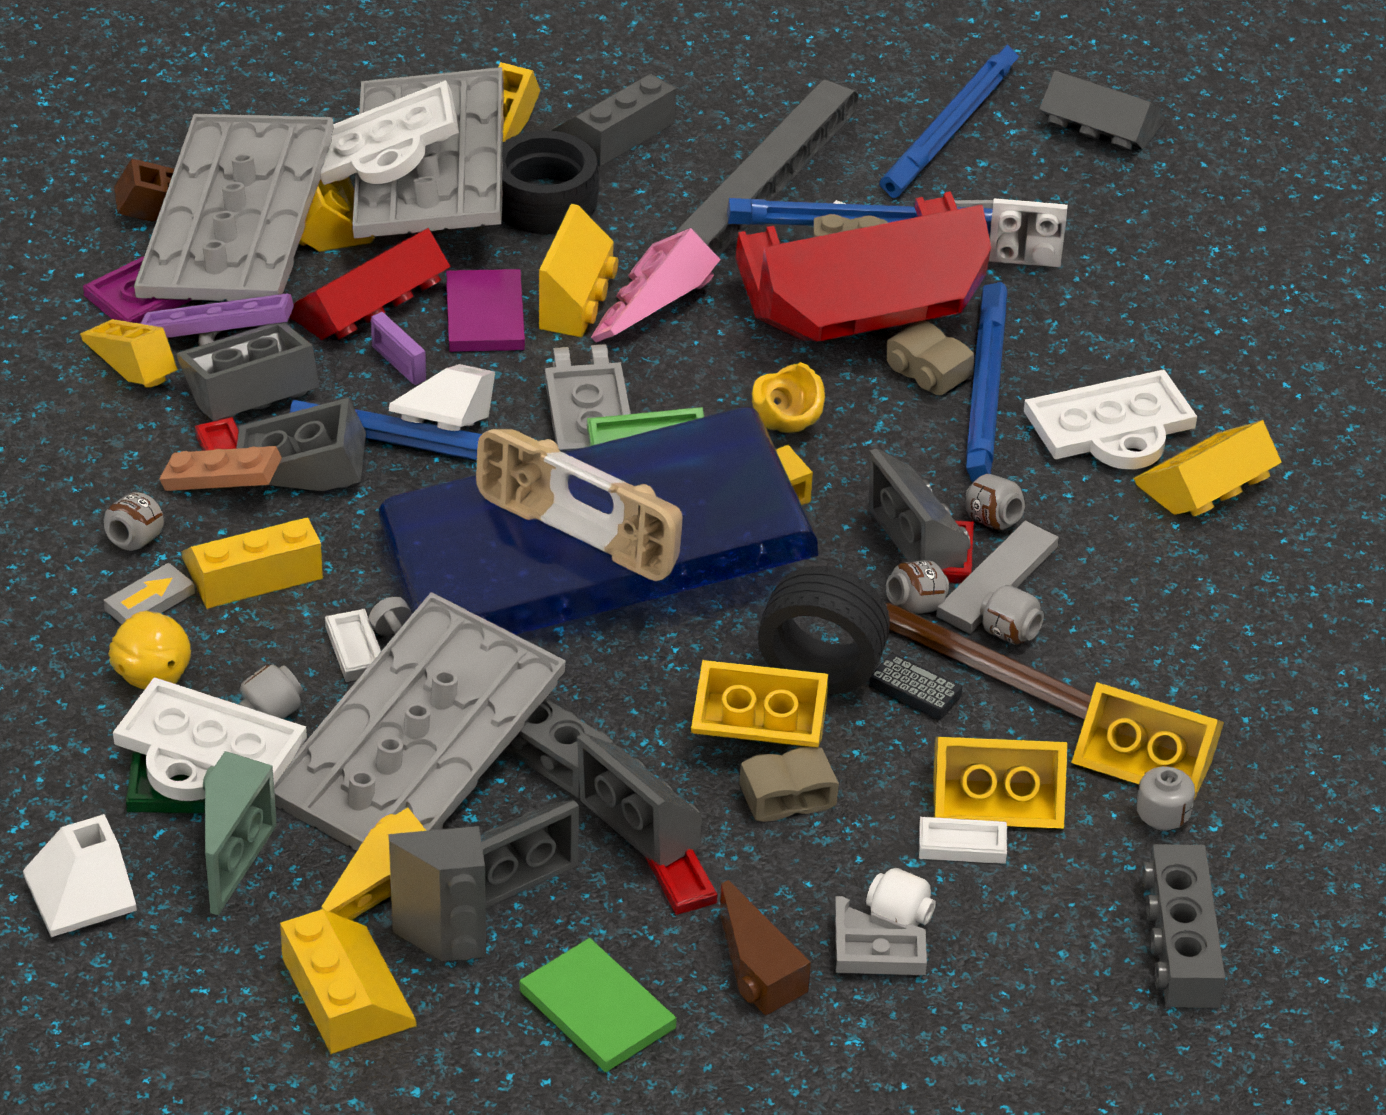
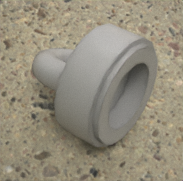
[369,597,412,636]

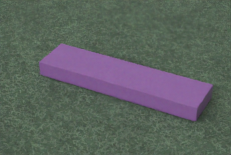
[141,293,294,338]

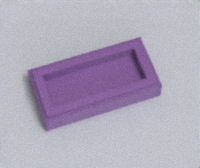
[371,312,426,385]

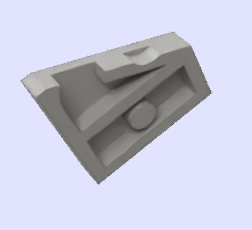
[835,896,927,975]

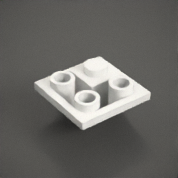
[989,198,1068,267]
[389,364,495,431]
[23,814,137,937]

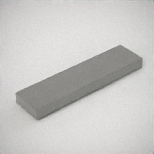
[936,521,1059,634]

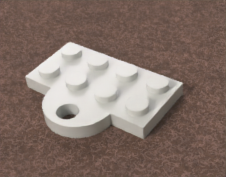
[320,80,459,185]
[1024,370,1197,469]
[113,677,307,801]

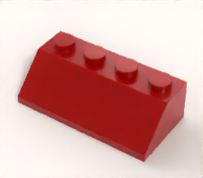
[289,228,450,340]

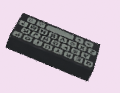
[869,653,963,720]

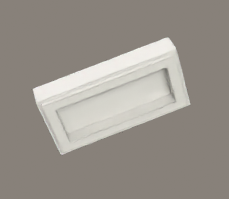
[325,609,381,682]
[919,817,1007,864]

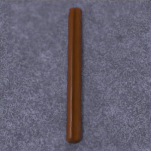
[885,603,1092,720]

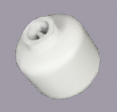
[866,868,936,926]

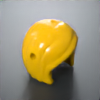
[752,362,825,433]
[108,611,191,689]

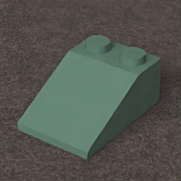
[203,751,277,916]

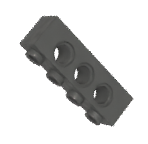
[504,698,613,798]
[1142,844,1225,1008]

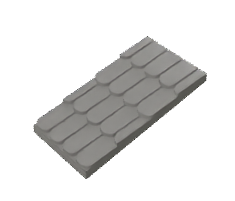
[353,67,504,238]
[134,114,334,301]
[274,592,566,851]

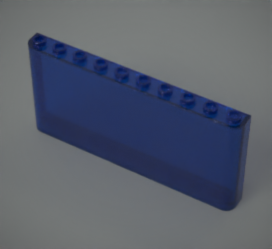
[378,407,819,635]

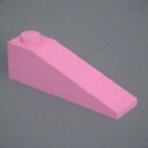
[591,228,720,342]

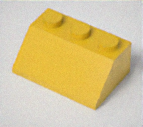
[299,177,375,252]
[539,204,618,337]
[1133,420,1282,516]
[181,517,323,609]
[691,660,828,747]
[1071,682,1224,800]
[933,737,1067,829]
[280,909,416,1054]

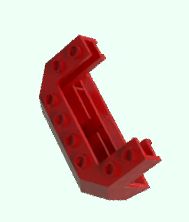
[735,191,991,342]

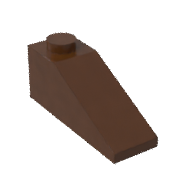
[114,158,175,222]
[720,880,811,1016]

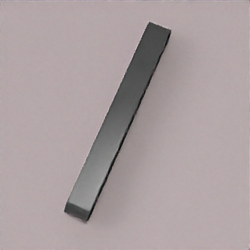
[676,80,859,257]

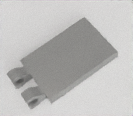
[545,344,630,459]

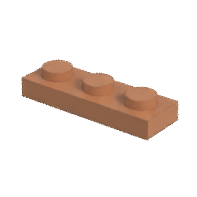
[159,446,282,491]

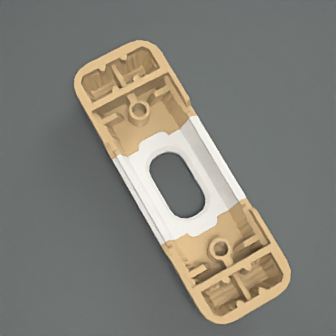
[476,429,683,581]

